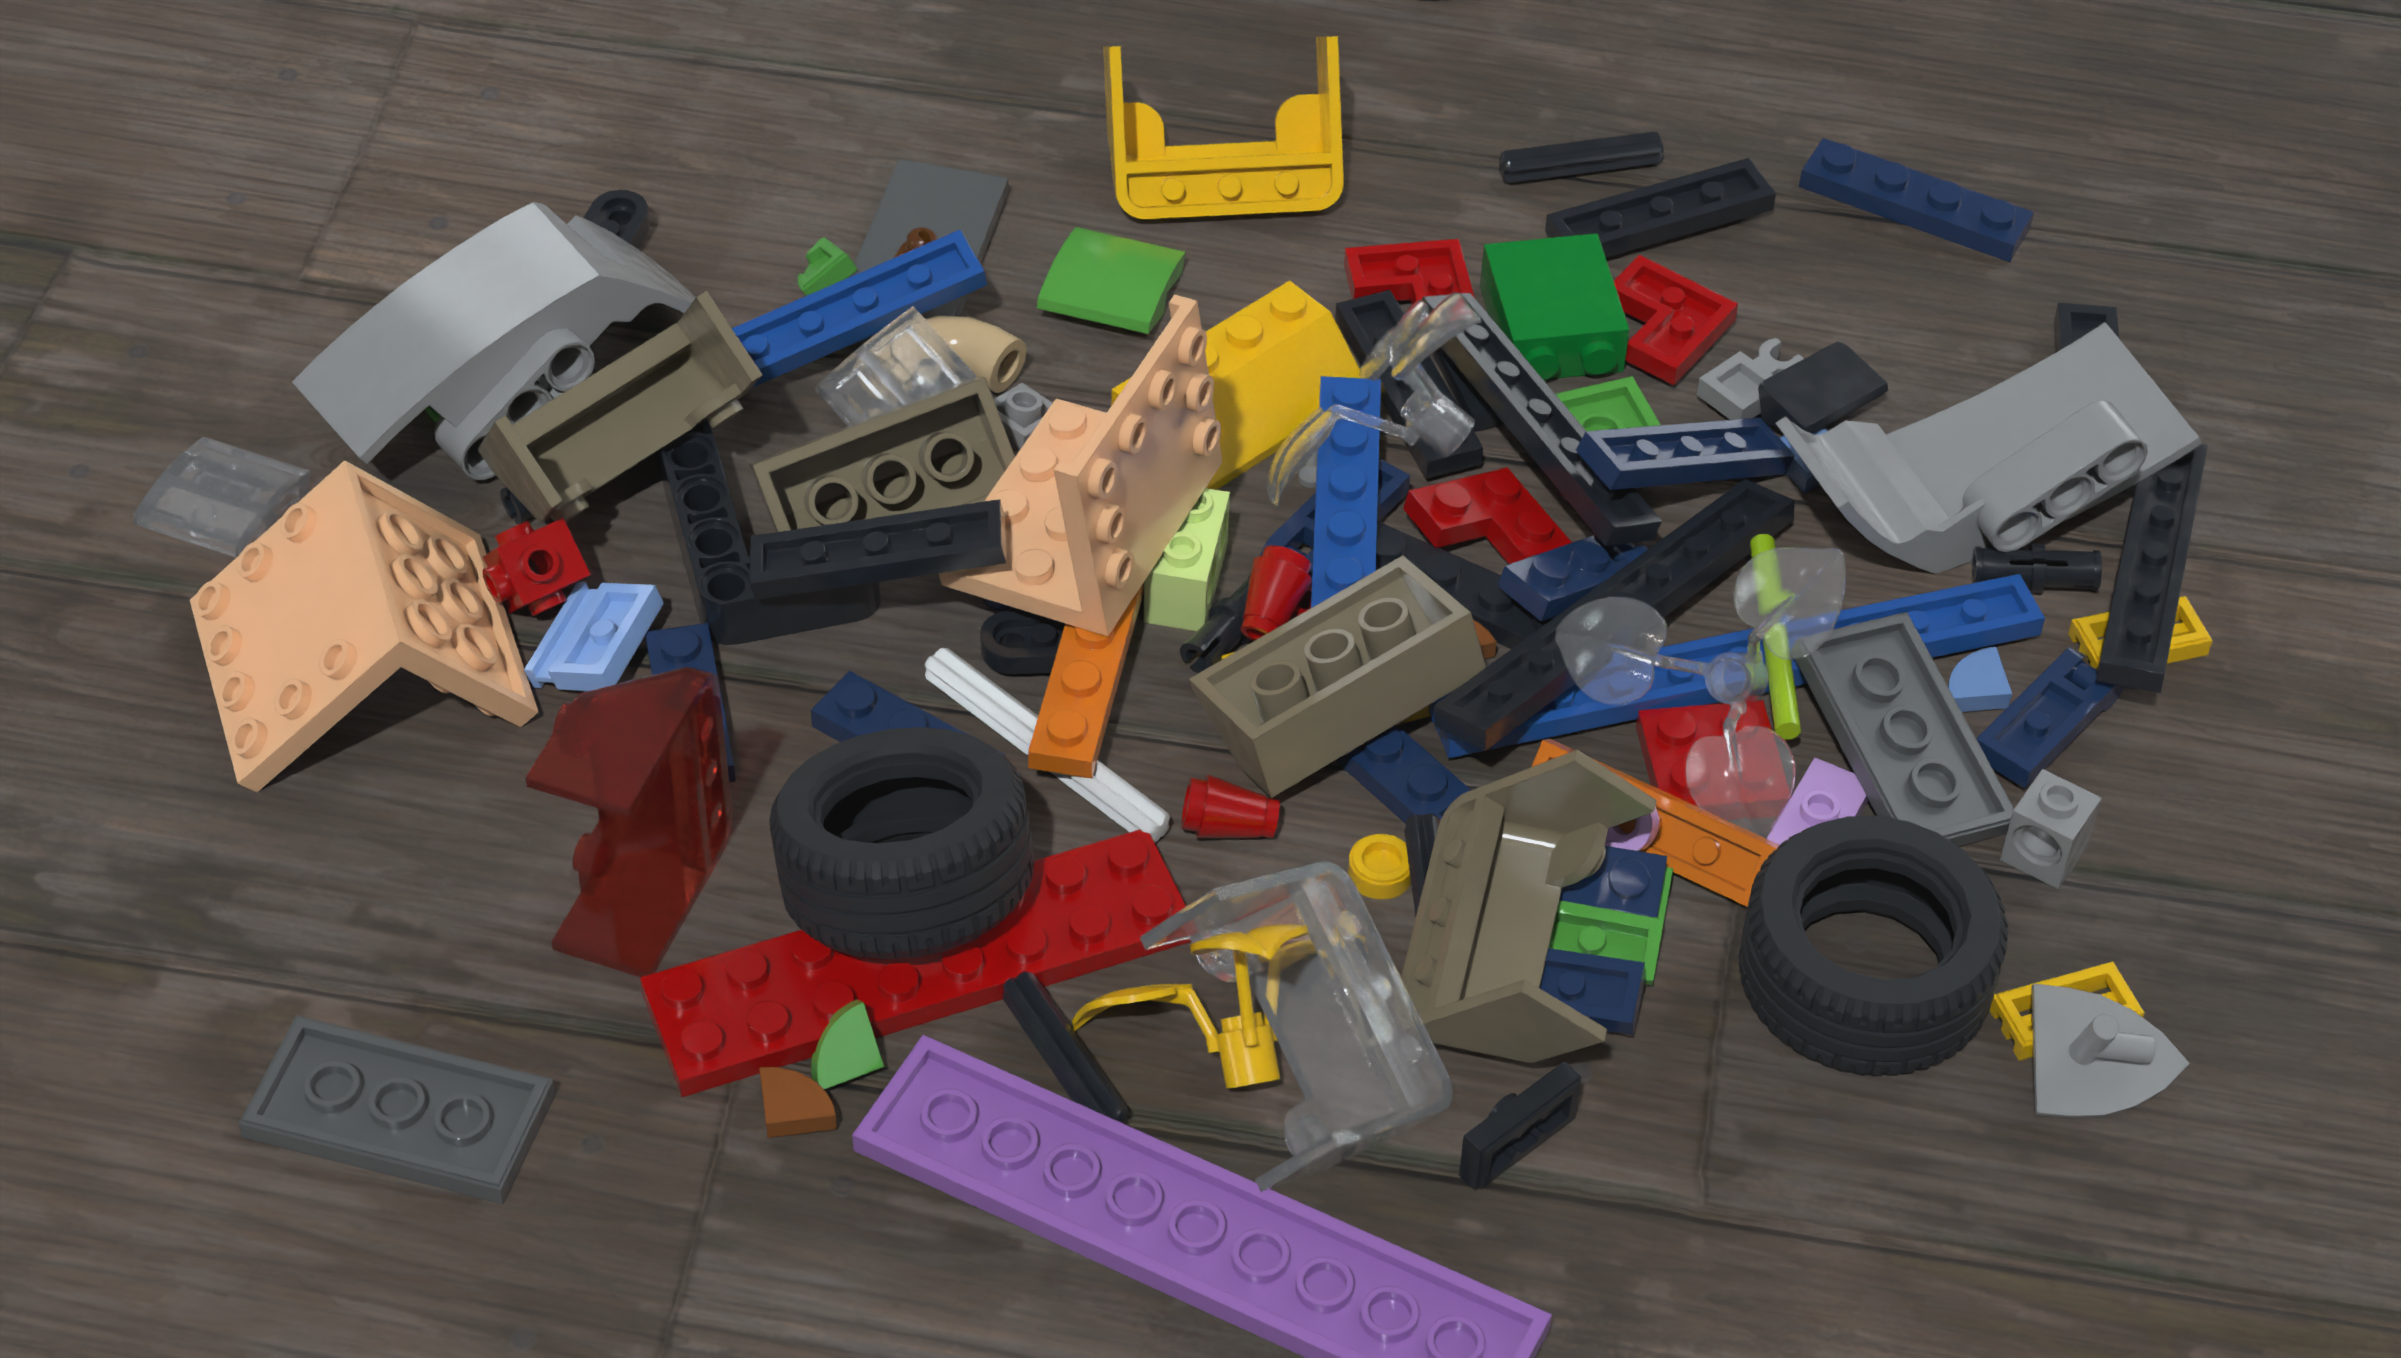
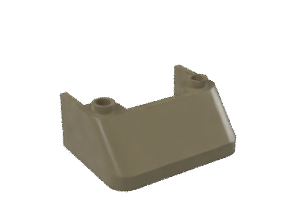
[478,291,762,523]
[1393,750,1657,1063]

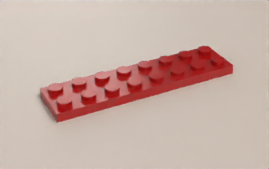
[640,829,1195,1097]

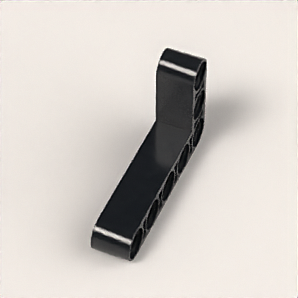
[655,420,880,645]

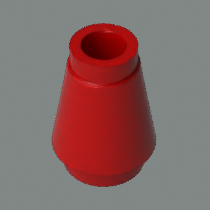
[1240,545,1312,641]
[1181,774,1280,839]

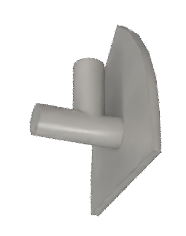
[2031,984,2190,1118]

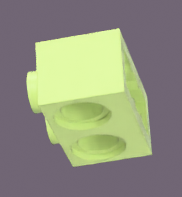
[1144,488,1230,631]

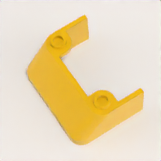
[1103,36,1344,219]

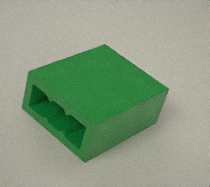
[1480,233,1630,380]

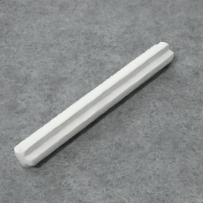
[925,648,1170,843]

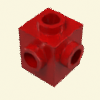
[482,518,591,616]

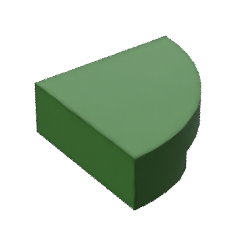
[797,237,858,296]
[811,1000,884,1089]

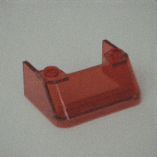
[525,666,732,977]

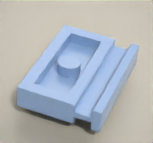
[524,582,664,692]

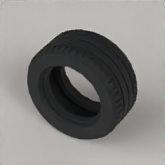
[769,727,1034,959]
[1738,816,2009,1075]

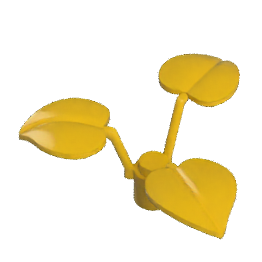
[1072,924,1372,1089]

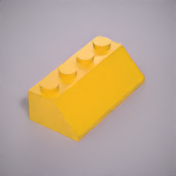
[1111,280,1364,490]

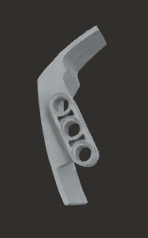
[292,202,696,480]
[1776,322,2202,574]

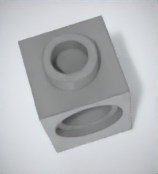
[2000,769,2102,889]

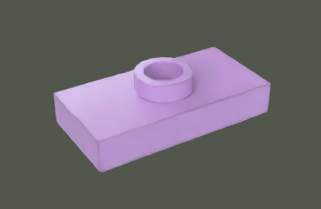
[1766,757,1869,845]

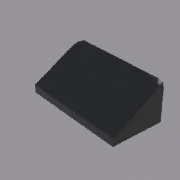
[1758,342,1888,434]

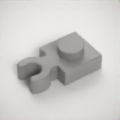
[1697,338,1804,420]

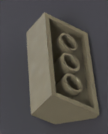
[749,377,1015,532]
[1189,555,1486,798]

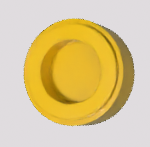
[1348,834,1411,900]

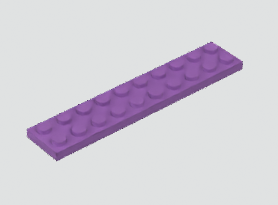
[852,1035,1552,1358]

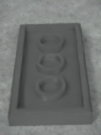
[848,159,1009,335]
[1790,612,2014,846]
[238,1015,556,1204]

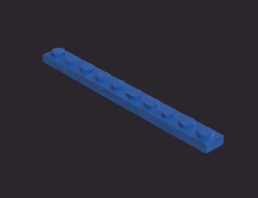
[1428,574,2045,758]

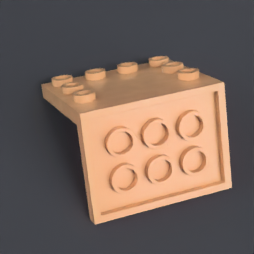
[939,295,1222,636]
[190,460,539,792]

